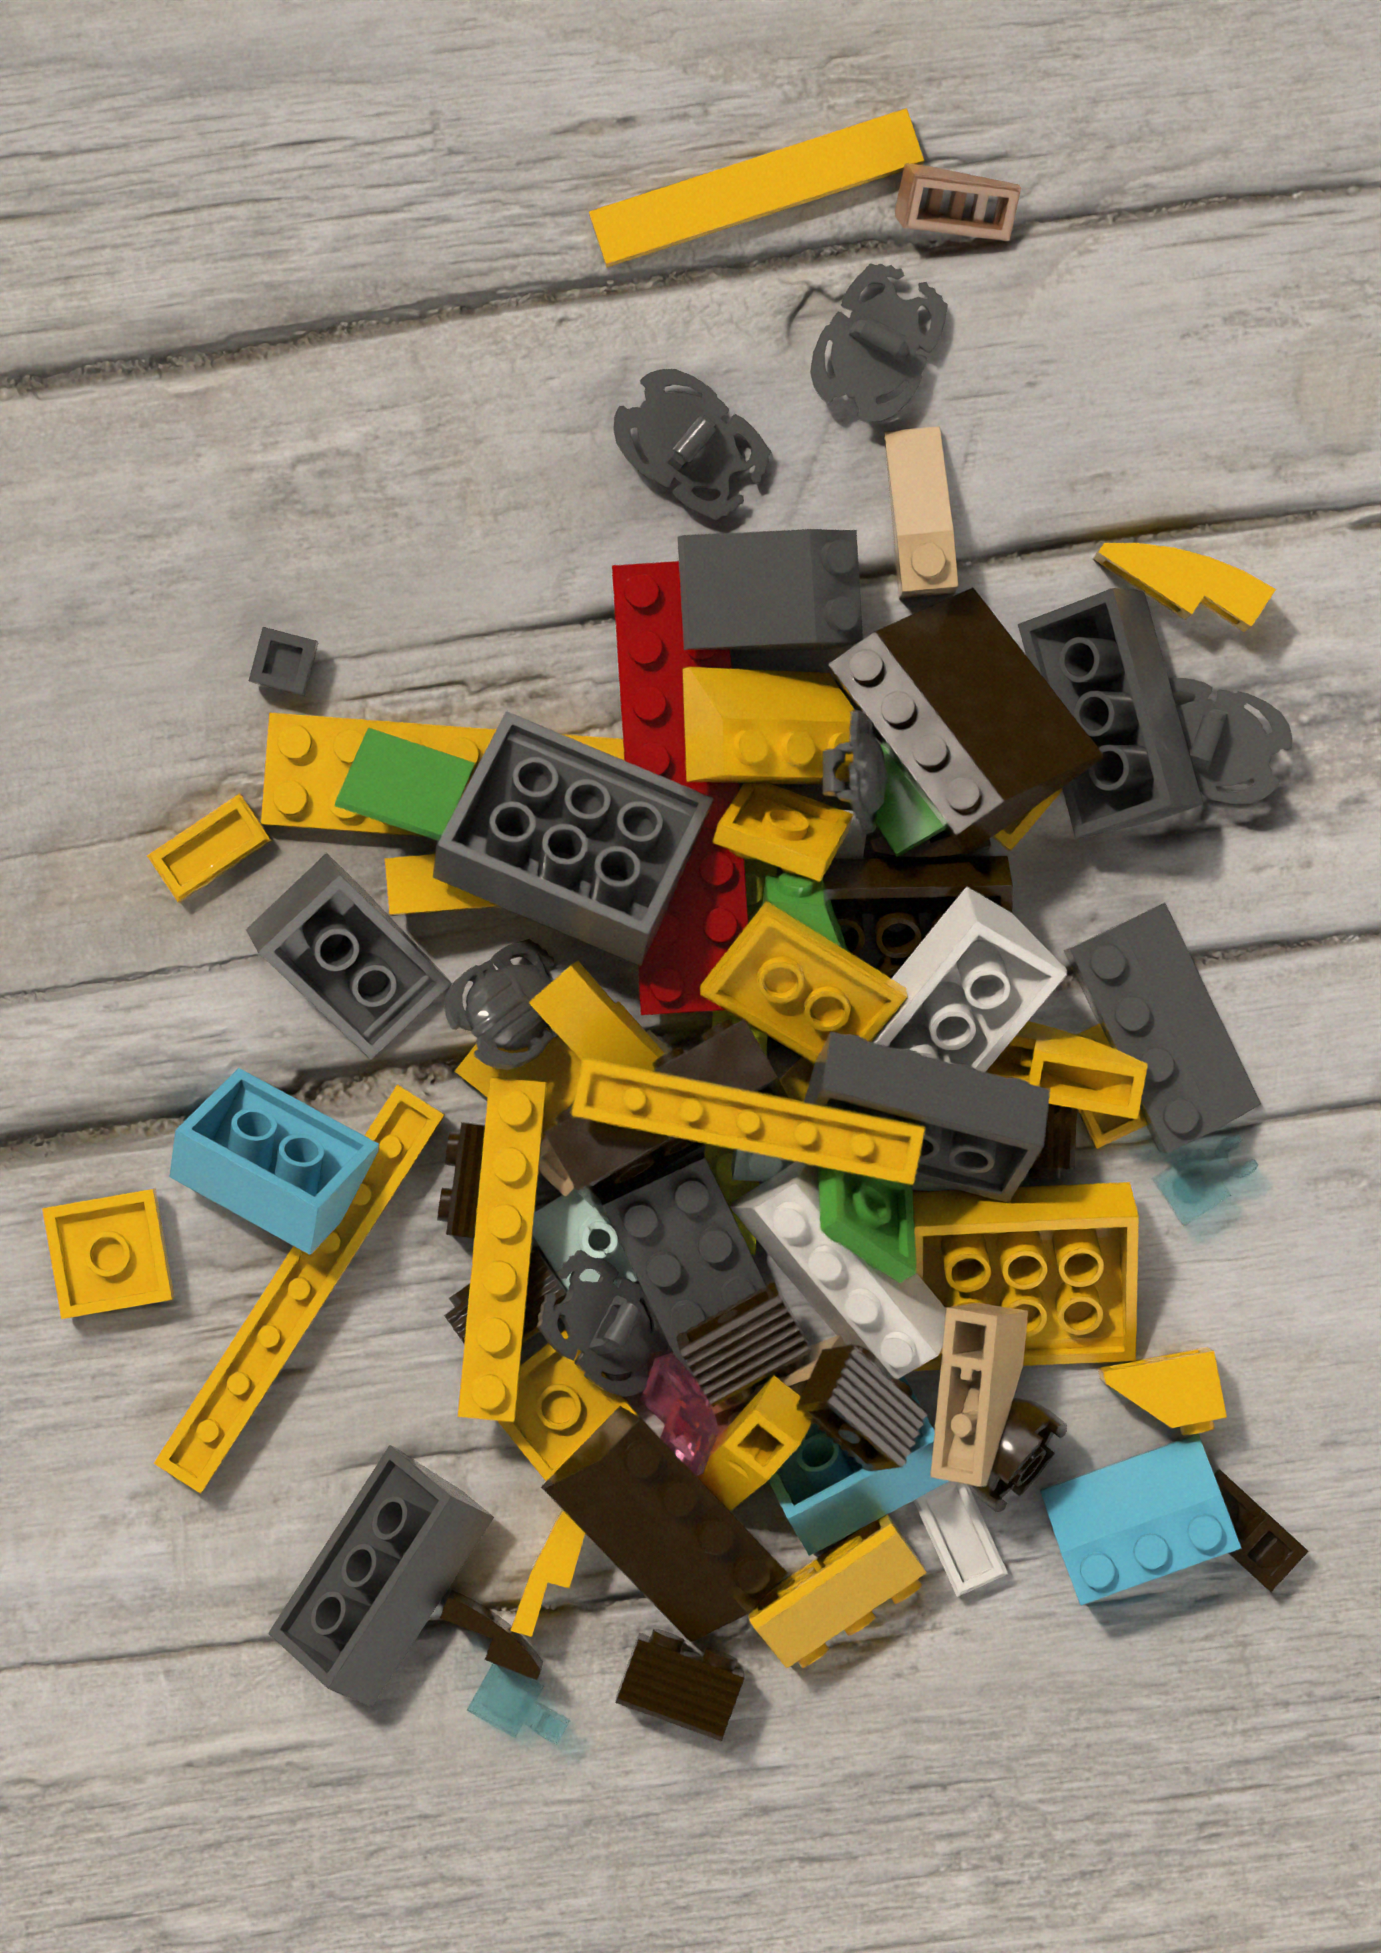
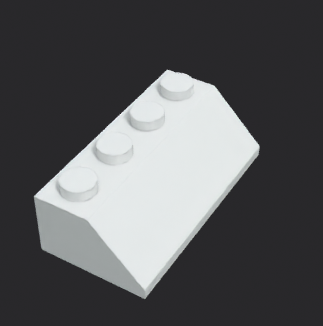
[872,887,1067,1072]
[730,1161,946,1379]

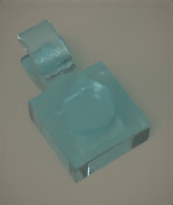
[466,1663,570,1745]

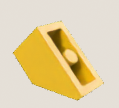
[1098,1347,1227,1435]

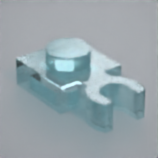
[1151,1135,1259,1226]

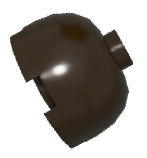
[967,1398,1067,1512]

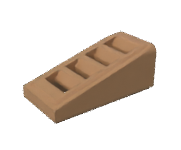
[895,163,1021,241]

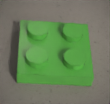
[818,1166,917,1283]

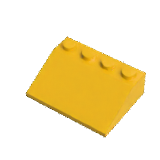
[913,1182,1139,1371]

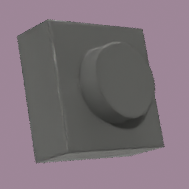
[248,627,319,697]

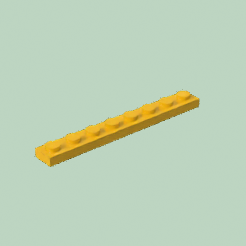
[153,1084,446,1494]

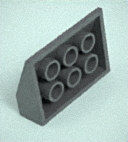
[433,711,714,966]

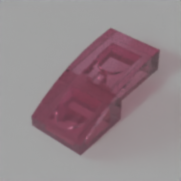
[640,1353,719,1476]

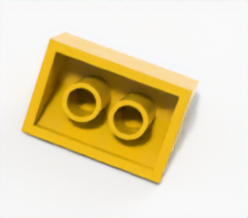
[683,667,855,785]
[749,1514,927,1669]

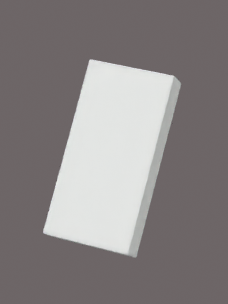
[913,1481,1008,1597]

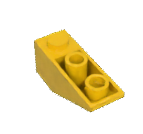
[690,1376,812,1511]

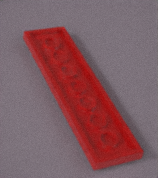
[612,561,748,1016]

